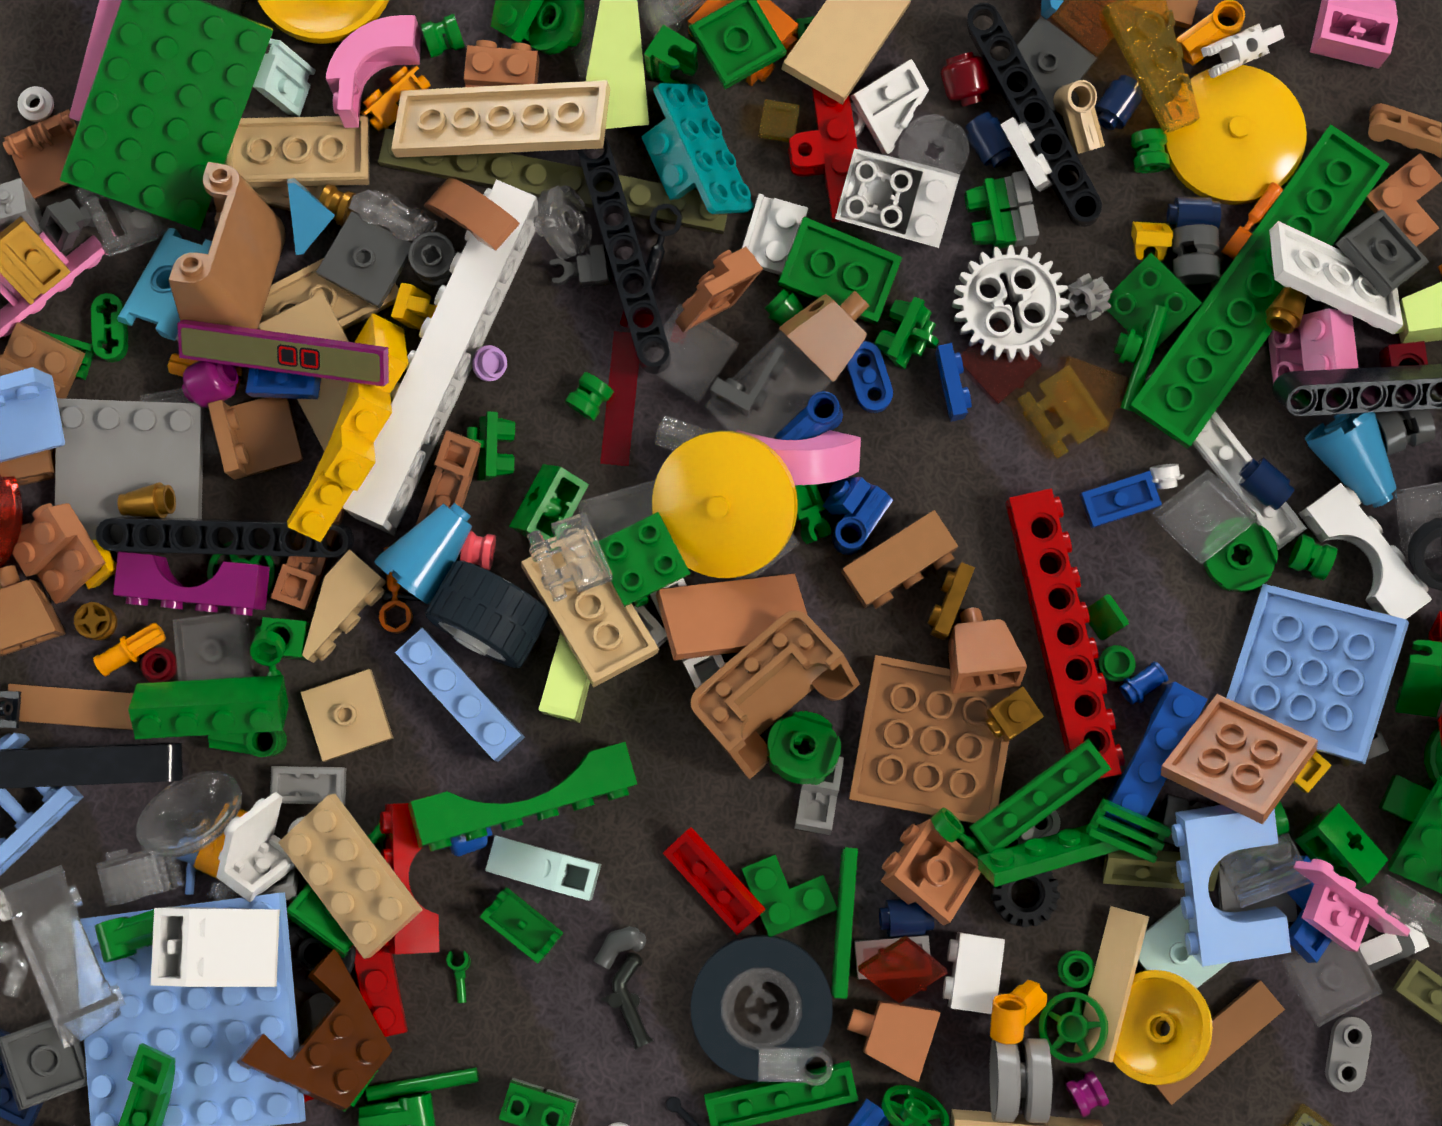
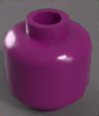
[182,361,239,409]

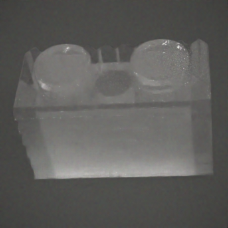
[96,838,185,907]

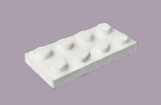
[1269,221,1403,334]

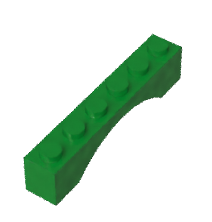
[408,742,637,852]

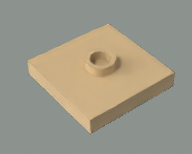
[300,669,394,762]

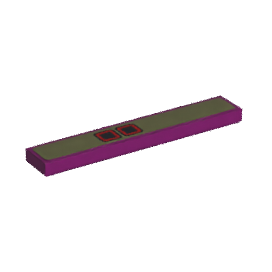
[177,319,389,387]

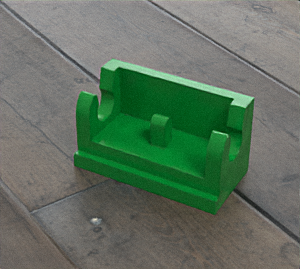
[644,25,698,84]
[1395,640,1442,717]
[480,887,564,964]

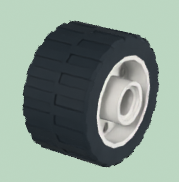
[425,560,550,668]

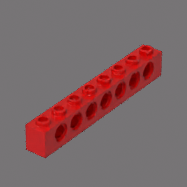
[1005,488,1125,779]

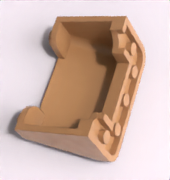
[169,162,286,329]
[691,610,860,780]

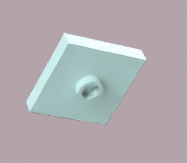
[1138,903,1230,988]

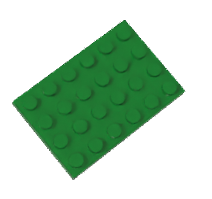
[60,0,273,231]

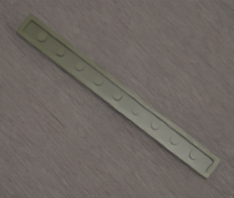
[378,128,728,234]

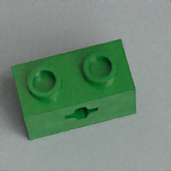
[509,464,589,547]
[1295,803,1388,890]

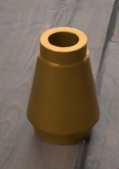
[1266,287,1307,334]
[117,482,176,518]

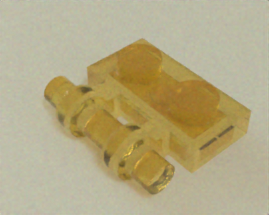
[1017,365,1110,459]

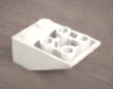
[835,148,960,248]
[151,907,280,987]

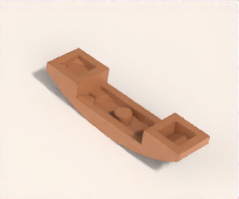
[423,178,520,251]
[416,430,481,525]
[271,461,345,610]

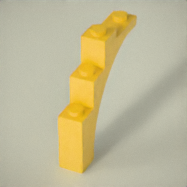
[287,313,408,542]

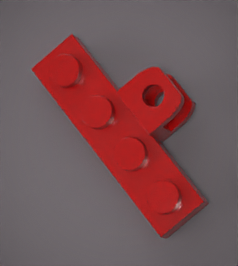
[788,87,858,222]

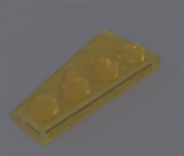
[1101,0,1200,134]

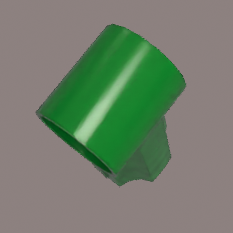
[208,730,287,757]
[94,909,154,963]
[358,1093,436,1126]

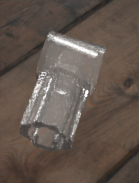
[638,0,707,37]
[654,415,717,452]
[758,1046,833,1086]

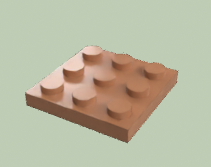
[1161,694,1318,824]

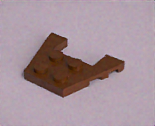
[237,949,392,1110]

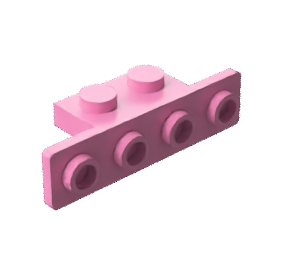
[0,232,106,338]
[1293,859,1410,952]

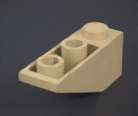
[302,549,386,663]

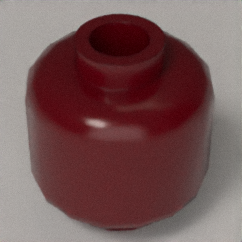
[941,51,991,107]

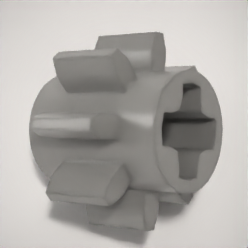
[1068,273,1112,321]

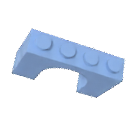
[1172,805,1291,967]

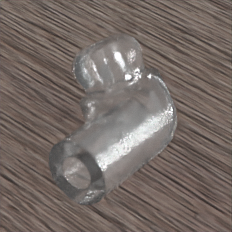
[0,941,29,997]

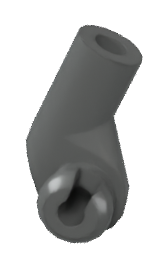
[594,926,647,970]

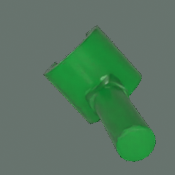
[446,951,471,1003]

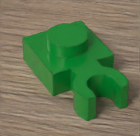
[795,484,831,544]

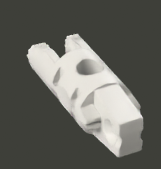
[1201,24,1285,78]

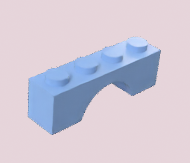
[395,628,525,762]

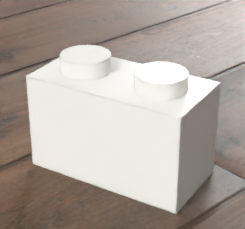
[943,932,1005,1014]

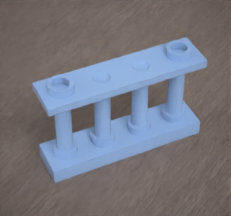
[0,732,84,876]

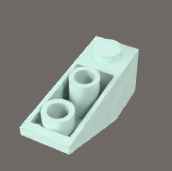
[485,835,602,901]

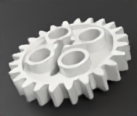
[952,245,1070,362]

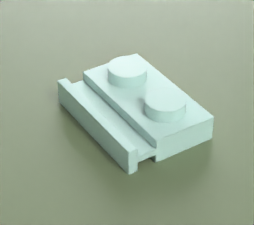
[253,39,316,117]

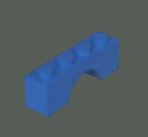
[1105,682,1208,830]

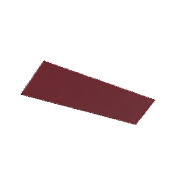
[600,331,639,466]

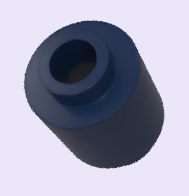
[1095,75,1144,130]
[965,112,1014,168]
[1166,197,1221,230]
[1238,457,1295,510]
[879,899,934,937]

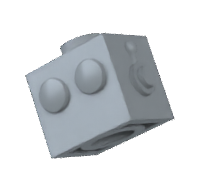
[0,178,45,235]

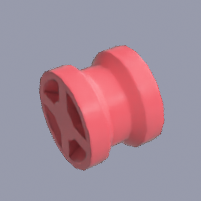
[460,531,496,571]

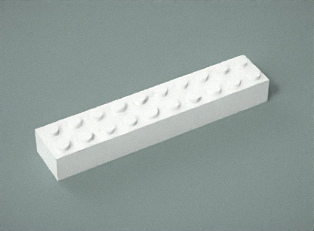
[343,179,542,536]

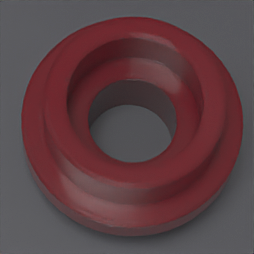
[141,647,178,683]

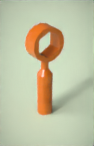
[1221,182,1283,260]
[379,547,413,634]

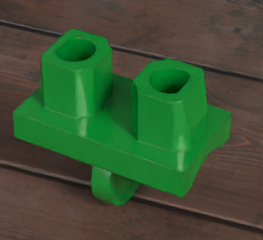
[875,297,939,369]
[467,411,515,481]

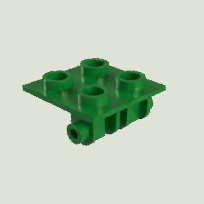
[1107,253,1202,350]
[592,512,691,607]

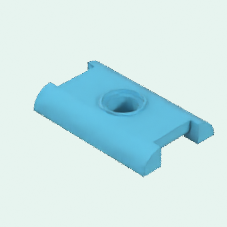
[117,228,212,341]

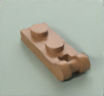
[1368,103,1442,159]

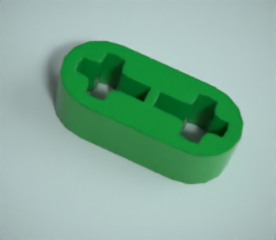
[91,293,128,363]

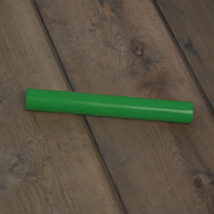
[1120,304,1169,411]
[366,1067,479,1102]

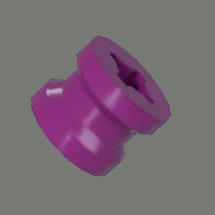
[1065,1070,1110,1118]

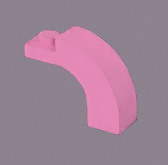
[326,15,422,128]
[735,430,861,485]

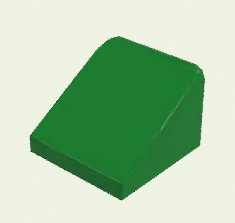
[1087,594,1129,640]

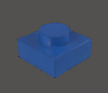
[823,477,871,515]

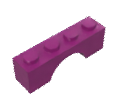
[113,552,270,616]

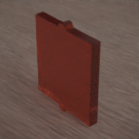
[961,319,1042,404]
[858,935,947,1004]

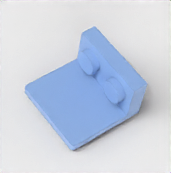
[0,367,65,463]

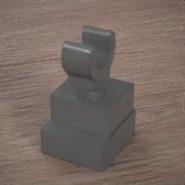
[39,199,107,252]
[549,244,612,288]

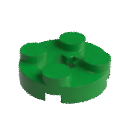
[524,0,585,55]
[1202,519,1278,592]
[767,711,841,785]

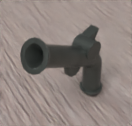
[600,953,654,1050]

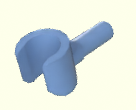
[177,840,202,895]

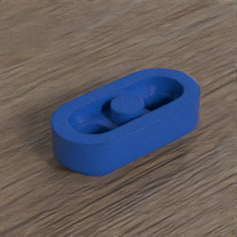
[846,341,893,413]

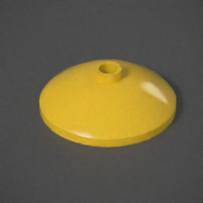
[1113,970,1213,1085]

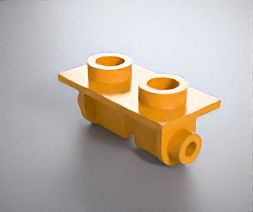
[361,65,431,132]

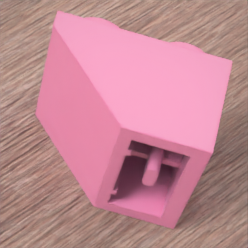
[1310,0,1398,69]
[1268,308,1359,393]

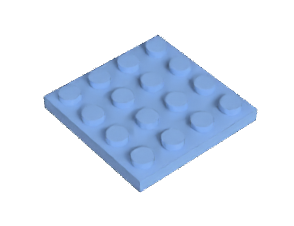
[1226,584,1409,764]

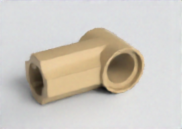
[1053,80,1105,154]

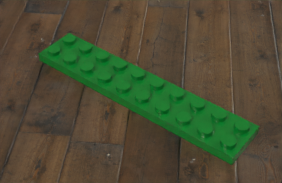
[1128,124,1390,449]

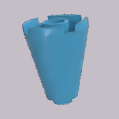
[1305,412,1397,508]
[374,503,472,604]

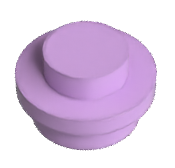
[472,345,507,381]

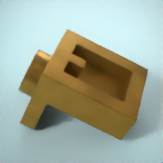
[985,686,1044,742]

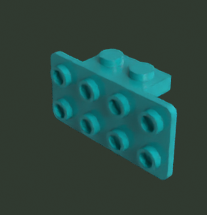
[641,83,754,214]

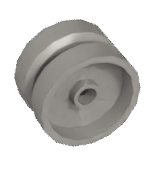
[989,1038,1053,1123]

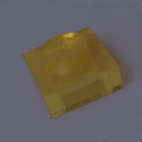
[759,99,800,142]

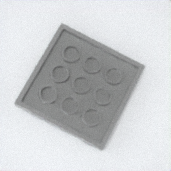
[55,398,204,545]

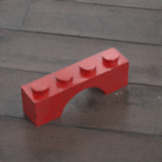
[380,803,439,954]

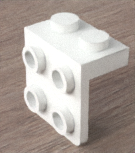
[216,792,296,902]

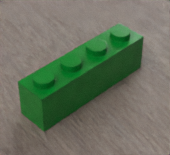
[128,675,289,739]

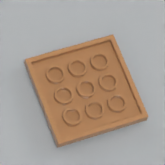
[848,655,1019,823]

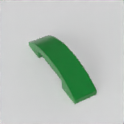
[118,1043,175,1126]

